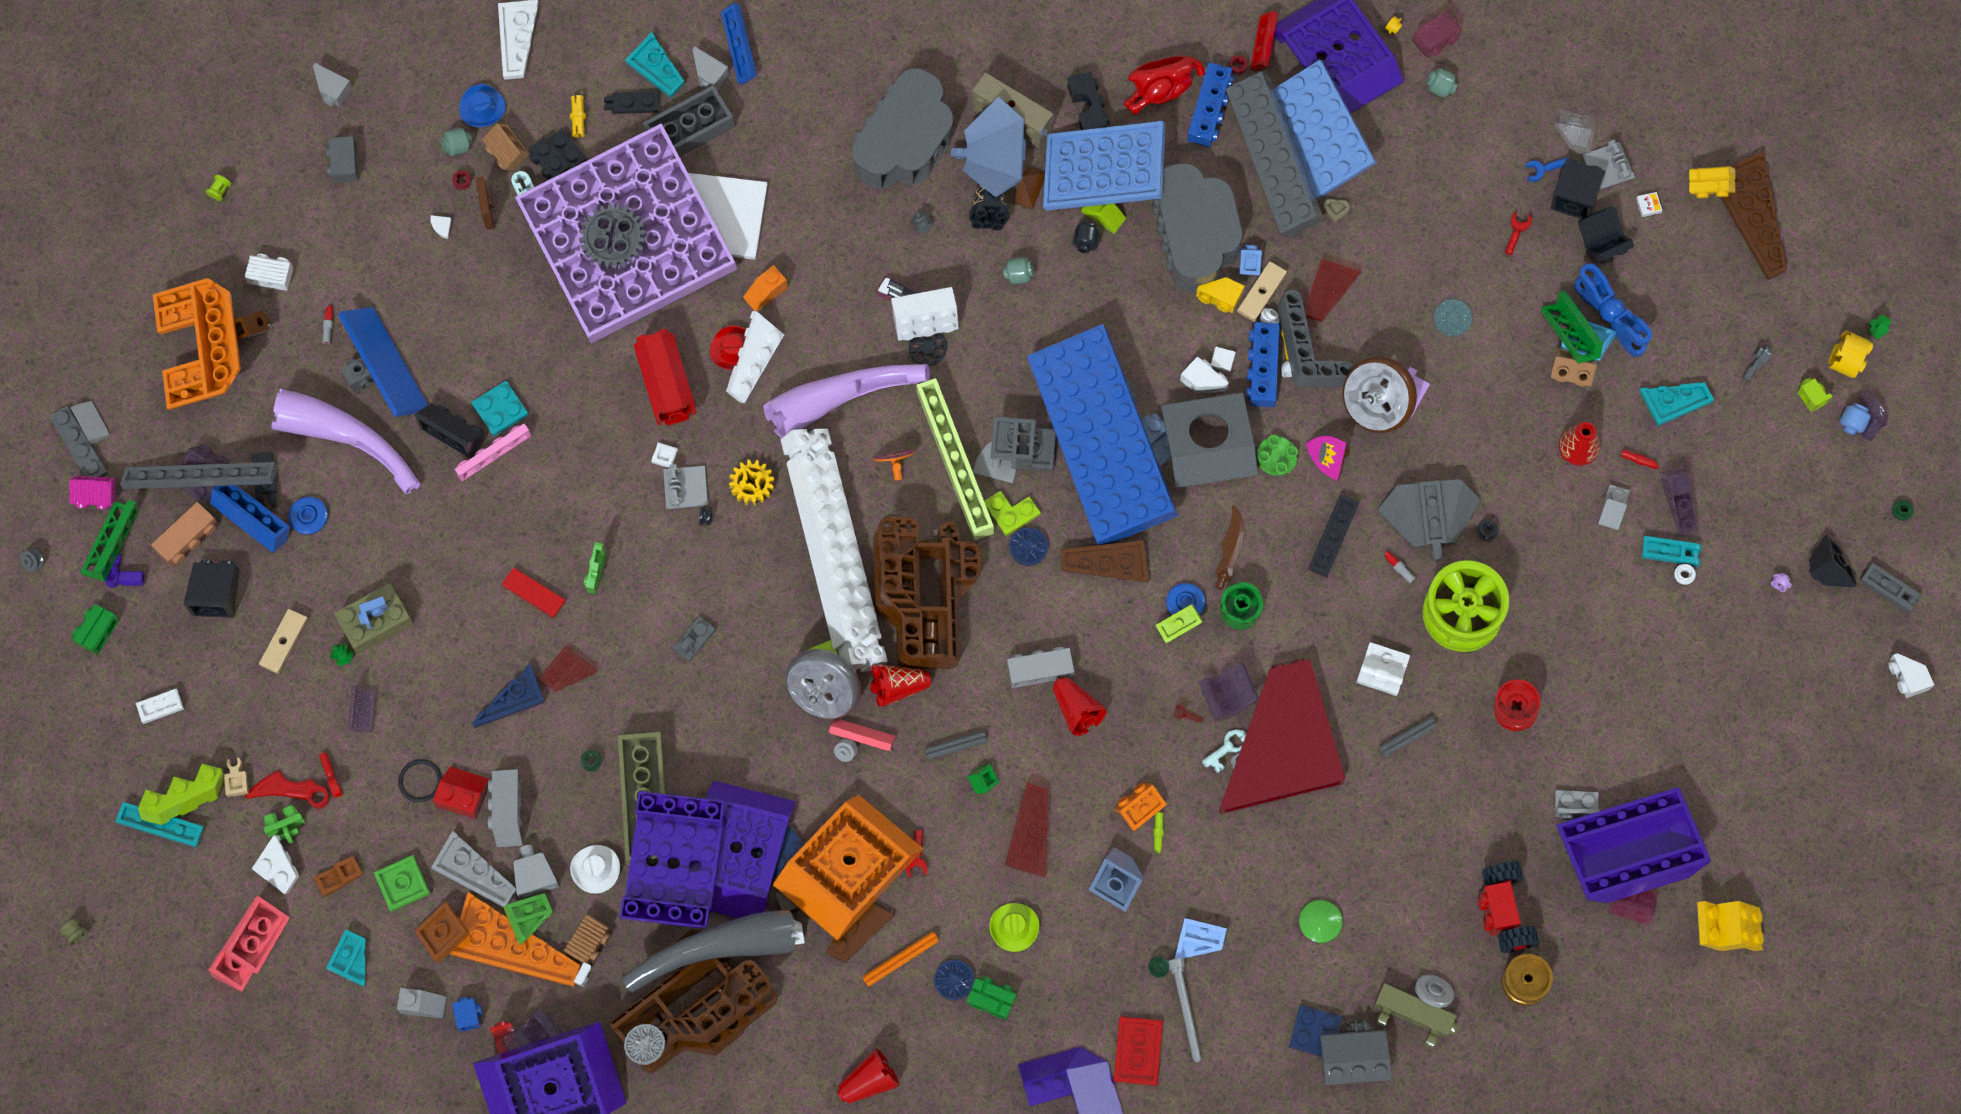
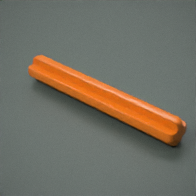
[862,932,939,986]

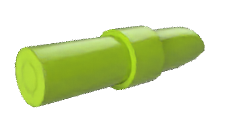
[1153,812,1164,854]

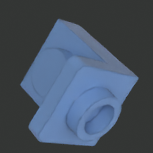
[1239,245,1262,275]
[357,596,388,629]

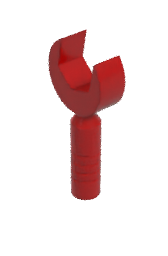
[1504,211,1532,255]
[319,752,343,798]
[906,830,927,879]

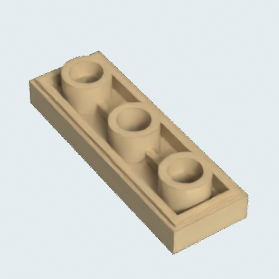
[1237,261,1287,322]
[259,609,308,674]

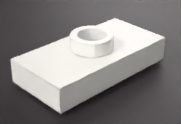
[136,689,184,724]

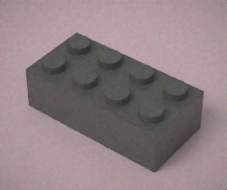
[643,85,735,157]

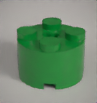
[1220,582,1263,630]

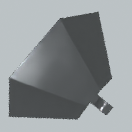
[1377,479,1480,561]

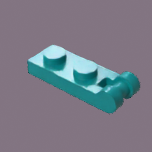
[1641,536,1702,567]

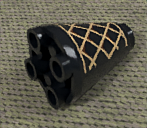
[969,183,1009,231]

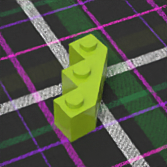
[138,764,225,825]

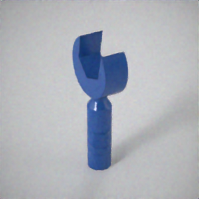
[1525,157,1569,182]

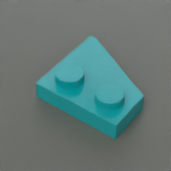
[326,929,365,987]

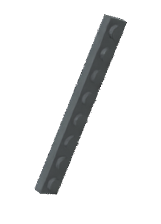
[120,462,278,489]

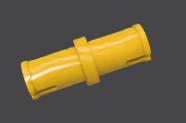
[570,95,586,137]

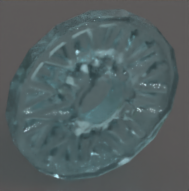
[1434,299,1472,337]

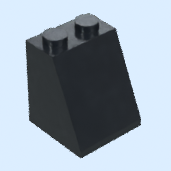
[1551,159,1606,219]
[184,560,239,618]

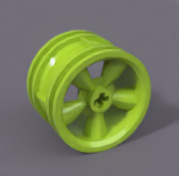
[1422,561,1509,652]

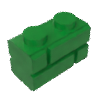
[72,604,119,656]
[967,976,1017,1021]

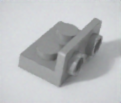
[1555,790,1600,821]

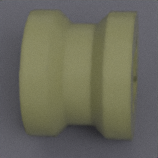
[60,918,88,945]

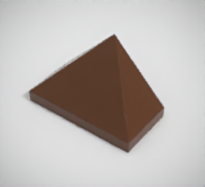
[1014,167,1045,209]

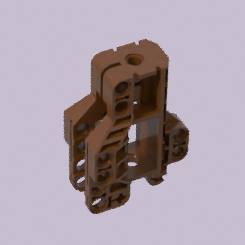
[873,517,981,669]
[608,929,778,1073]

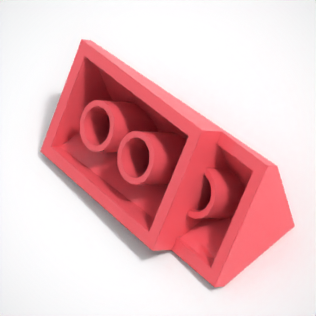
[208,896,290,992]

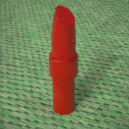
[1620,449,1659,469]

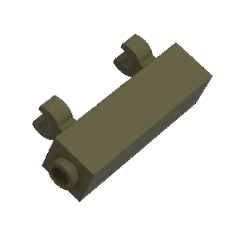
[1374,983,1458,1048]

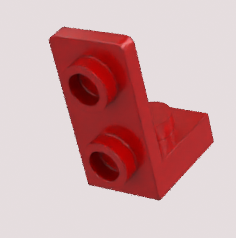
[490,1021,519,1054]

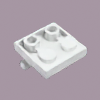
[1356,642,1410,696]

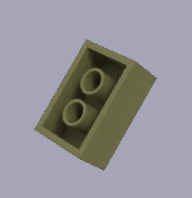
[334,583,413,655]

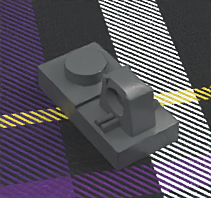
[673,616,716,662]

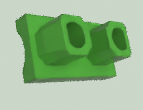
[264,805,305,844]

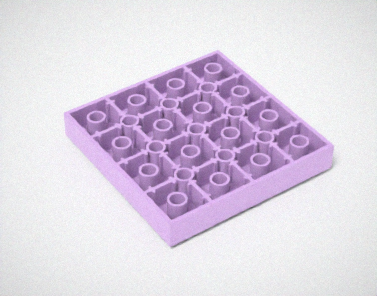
[515,123,737,343]

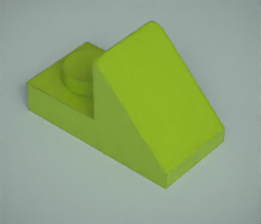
[1081,204,1126,234]

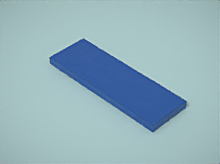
[338,307,428,417]

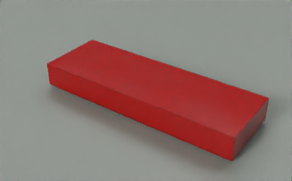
[1250,11,1278,72]
[502,567,566,618]

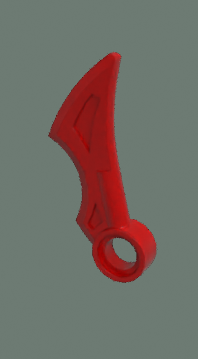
[245,770,330,809]

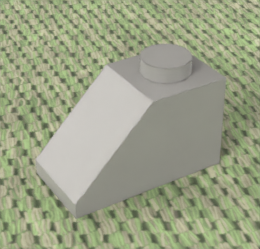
[693,47,729,90]
[313,63,352,107]
[397,988,447,1019]

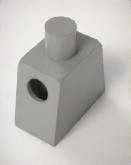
[514,845,559,899]

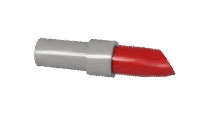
[322,305,333,344]
[1385,551,1416,584]

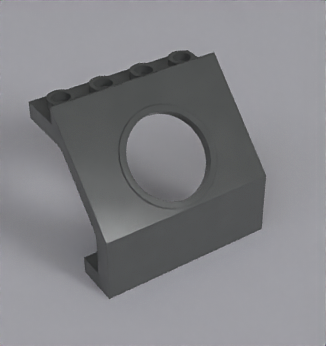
[1159,393,1258,488]

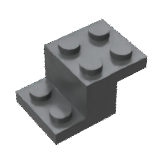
[991,417,1056,472]

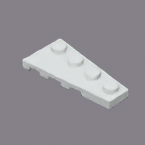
[498,0,539,80]
[726,311,784,403]

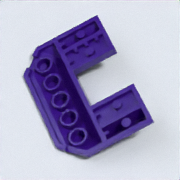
[1018,1047,1123,1114]

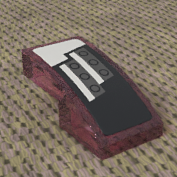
[875,275,920,301]

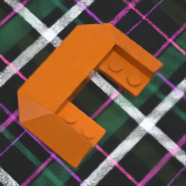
[153,278,241,410]

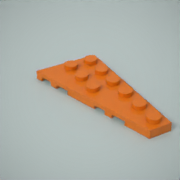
[450,892,581,987]

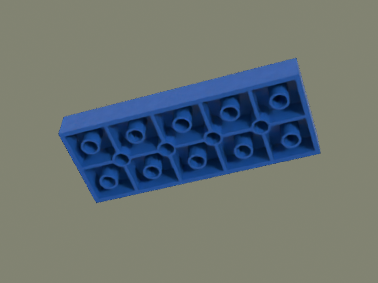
[1027,324,1179,545]

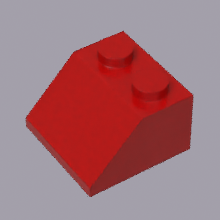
[433,767,491,819]

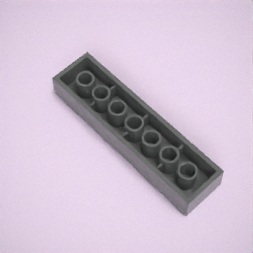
[1226,71,1324,237]

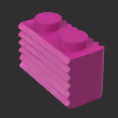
[69,476,116,509]

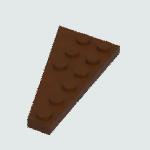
[1720,151,1787,281]

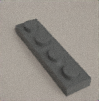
[49,406,108,477]

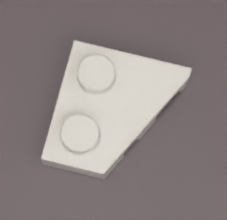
[252,835,299,894]

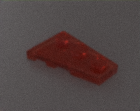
[1304,259,1361,322]

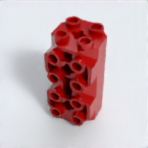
[633,329,697,425]

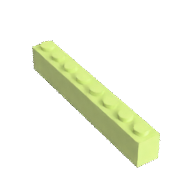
[916,378,994,541]

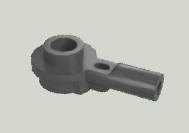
[1742,345,1772,382]

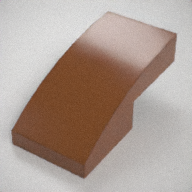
[313,856,363,898]

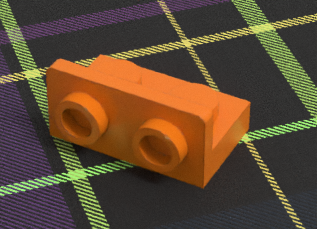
[1114,782,1167,831]

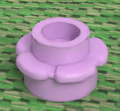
[1771,573,1792,592]

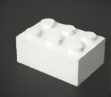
[891,287,959,341]

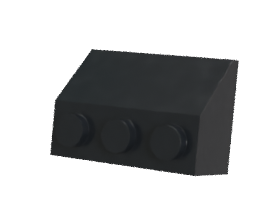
[415,403,486,459]

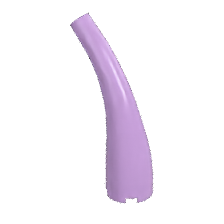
[763,364,930,438]
[272,389,421,495]

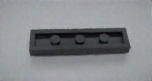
[1308,495,1359,578]

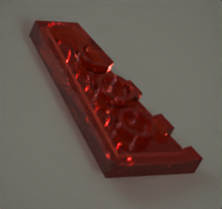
[1004,783,1048,877]

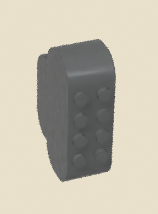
[852,69,953,189]
[1152,164,1242,292]

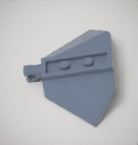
[951,96,1026,197]

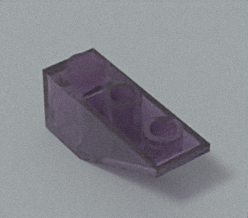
[1660,468,1699,537]

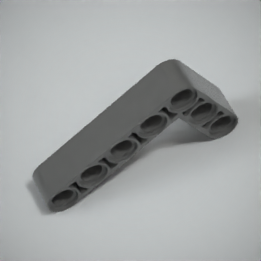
[1278,289,1354,387]

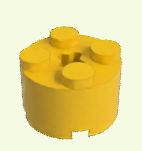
[1828,330,1873,378]

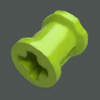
[205,174,231,201]

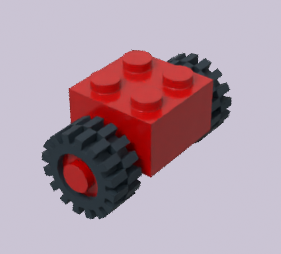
[1477,861,1540,953]

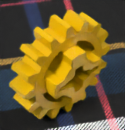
[729,460,774,505]

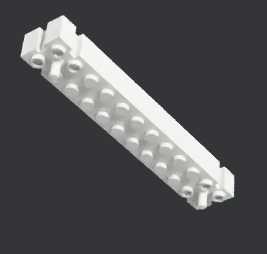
[781,429,888,672]

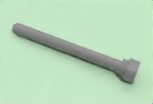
[1167,958,1201,1062]

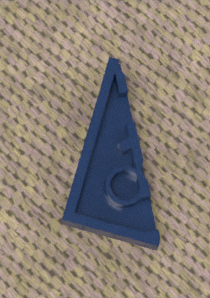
[472,664,544,728]

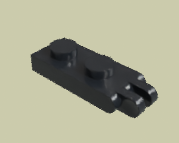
[604,91,659,114]

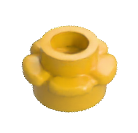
[1385,16,1403,35]

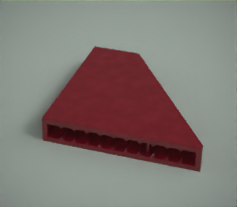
[1219,658,1345,814]

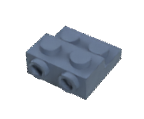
[1142,413,1171,467]

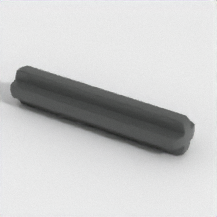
[1379,717,1437,757]
[925,731,987,759]

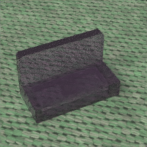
[348,685,377,733]

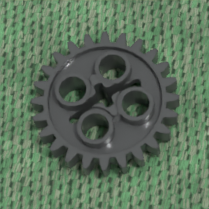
[579,203,647,270]

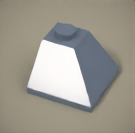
[1089,847,1144,912]

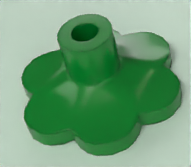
[1869,314,1891,339]

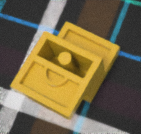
[1697,901,1764,951]

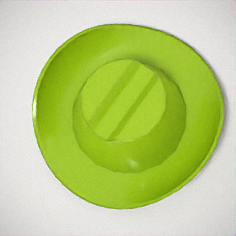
[990,903,1039,952]

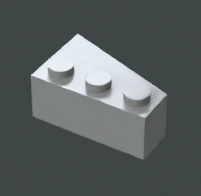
[488,769,523,847]

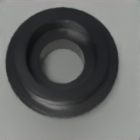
[1477,520,1498,541]

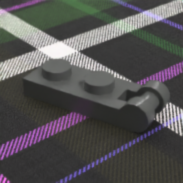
[1860,563,1922,614]

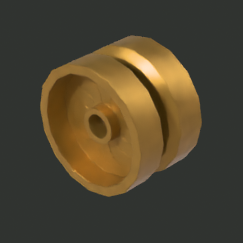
[1501,954,1553,1006]

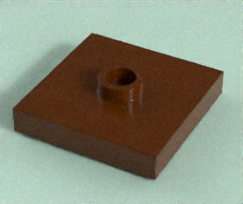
[476,176,494,230]

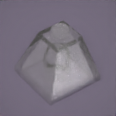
[1555,108,1596,154]

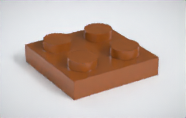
[415,902,470,963]

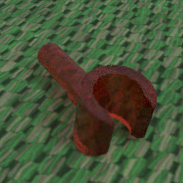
[1173,704,1203,723]

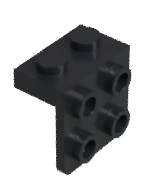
[1578,206,1634,263]

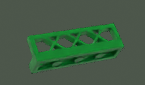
[1541,291,1603,364]
[80,500,139,582]

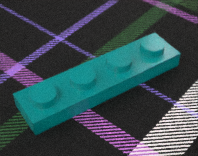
[115,802,205,848]

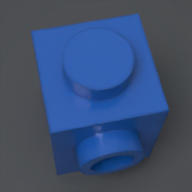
[452,997,483,1032]

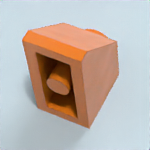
[743,265,788,311]

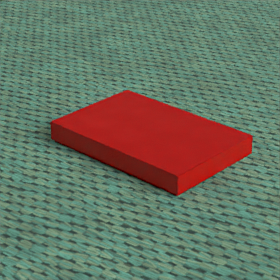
[1113,1016,1163,1086]

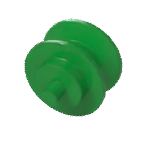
[330,643,354,666]

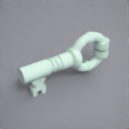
[1202,729,1246,773]

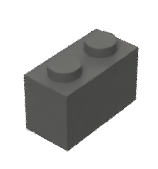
[326,136,358,183]

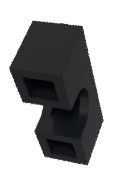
[1067,72,1110,130]

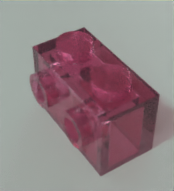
[1412,11,1461,59]

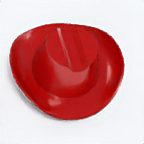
[710,326,746,370]

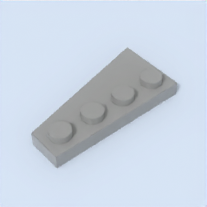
[431,831,516,908]

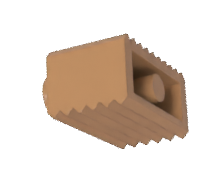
[482,123,529,171]
[564,914,611,964]

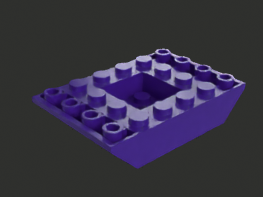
[473,1021,627,1114]

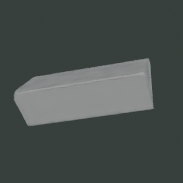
[71,401,110,445]

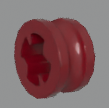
[1229,55,1247,75]
[452,170,472,190]

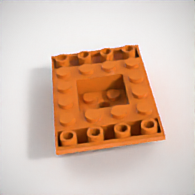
[773,795,923,941]

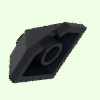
[1809,534,1857,587]

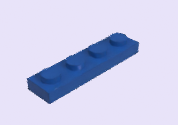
[721,3,757,84]

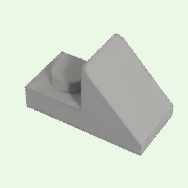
[1598,485,1630,530]

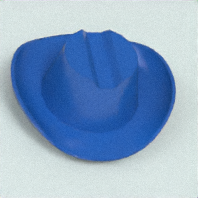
[459,84,506,127]

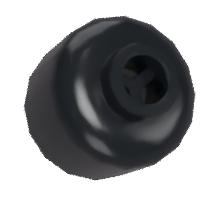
[1072,221,1101,254]

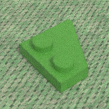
[584,542,607,594]
[504,893,553,945]

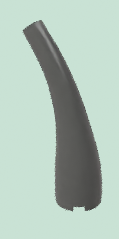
[622,910,796,993]

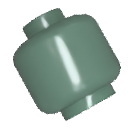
[1426,68,1458,98]
[441,128,472,156]
[1003,256,1035,285]

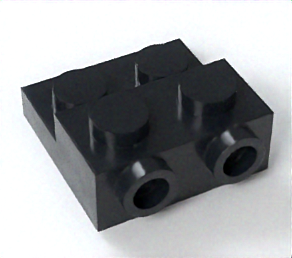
[529,128,587,180]

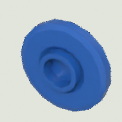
[288,497,328,535]
[1166,583,1205,615]

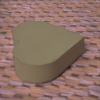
[1323,199,1350,223]

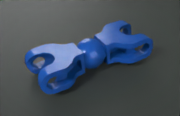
[1574,264,1652,357]

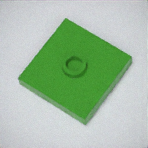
[374,855,431,912]

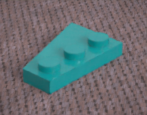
[625,32,684,98]
[1639,382,1714,427]

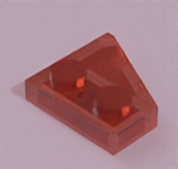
[539,646,597,692]

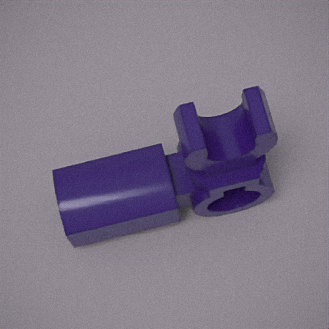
[105,554,145,588]

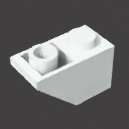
[1180,357,1229,393]
[1889,653,1934,698]

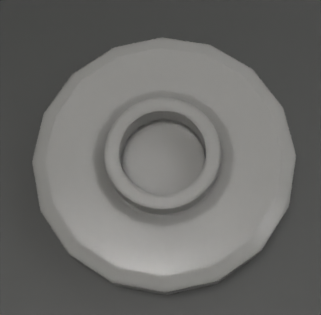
[1415,975,1455,1008]
[624,1024,666,1065]

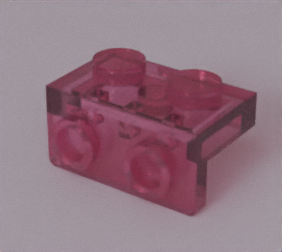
[1608,891,1658,925]

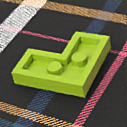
[984,491,1041,536]

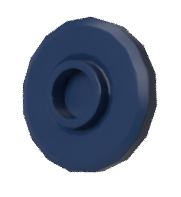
[1009,527,1048,566]
[934,960,974,1000]

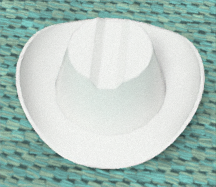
[570,845,620,893]

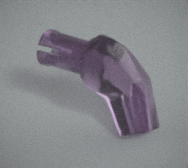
[1859,390,1888,441]

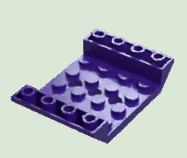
[1274,0,1403,113]
[689,781,796,918]
[620,791,725,929]

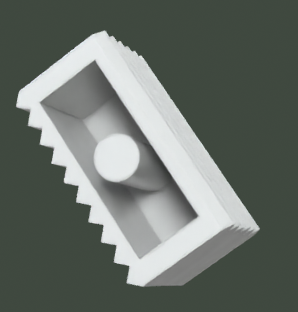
[245,254,293,291]

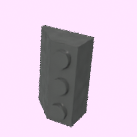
[1320,1029,1391,1085]

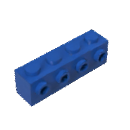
[1187,62,1234,147]
[1246,322,1279,407]
[210,485,290,553]

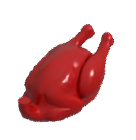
[1124,55,1205,115]

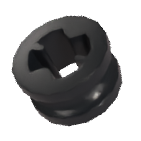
[699,506,712,526]

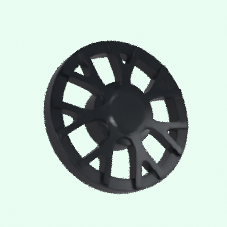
[909,333,947,366]

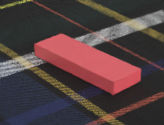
[829,719,896,751]

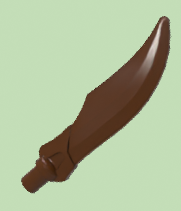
[1215,505,1244,590]

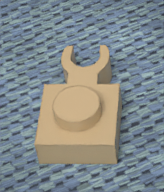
[224,758,249,797]

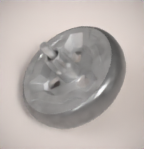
[785,649,861,719]

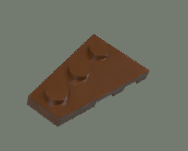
[826,904,894,963]

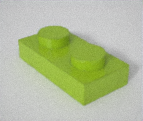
[1155,604,1203,643]

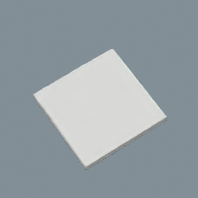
[688,173,768,260]

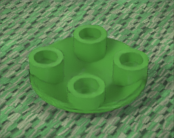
[1256,435,1298,476]
[1299,900,1342,943]

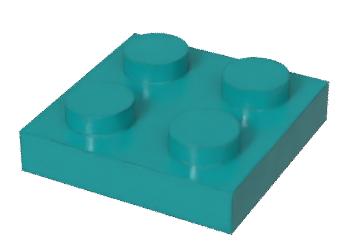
[471,381,529,437]

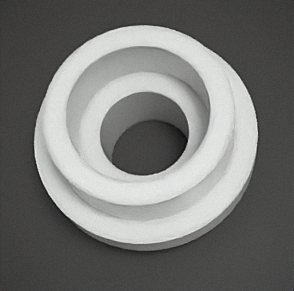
[1260,308,1280,323]
[1674,564,1696,585]

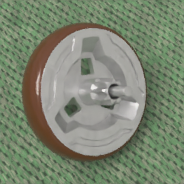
[1343,357,1417,433]

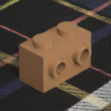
[1550,347,1597,386]

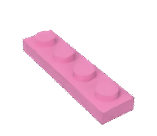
[455,424,531,481]

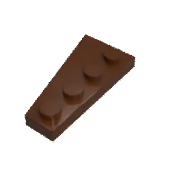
[1060,540,1149,583]

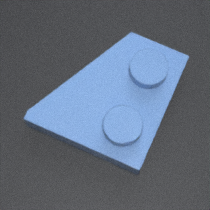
[1175,918,1227,959]

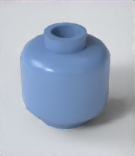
[1840,403,1871,435]

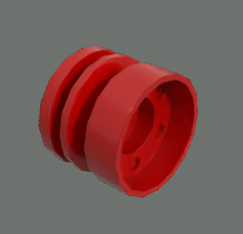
[1494,680,1540,731]

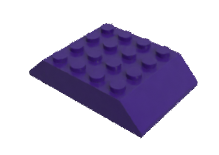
[1556,787,1711,903]

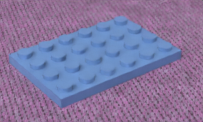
[1274,60,1377,200]
[1043,121,1165,211]

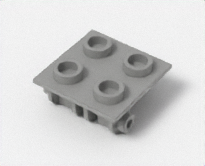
[1582,140,1635,189]
[663,464,708,509]

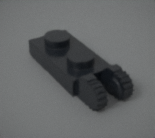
[251,451,277,508]

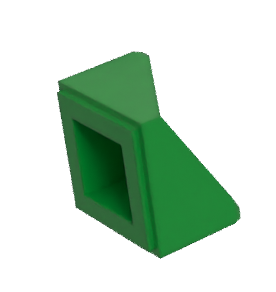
[967,764,999,794]

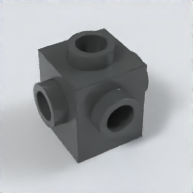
[341,358,374,392]

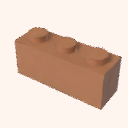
[151,502,218,567]

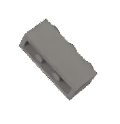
[1007,647,1074,688]

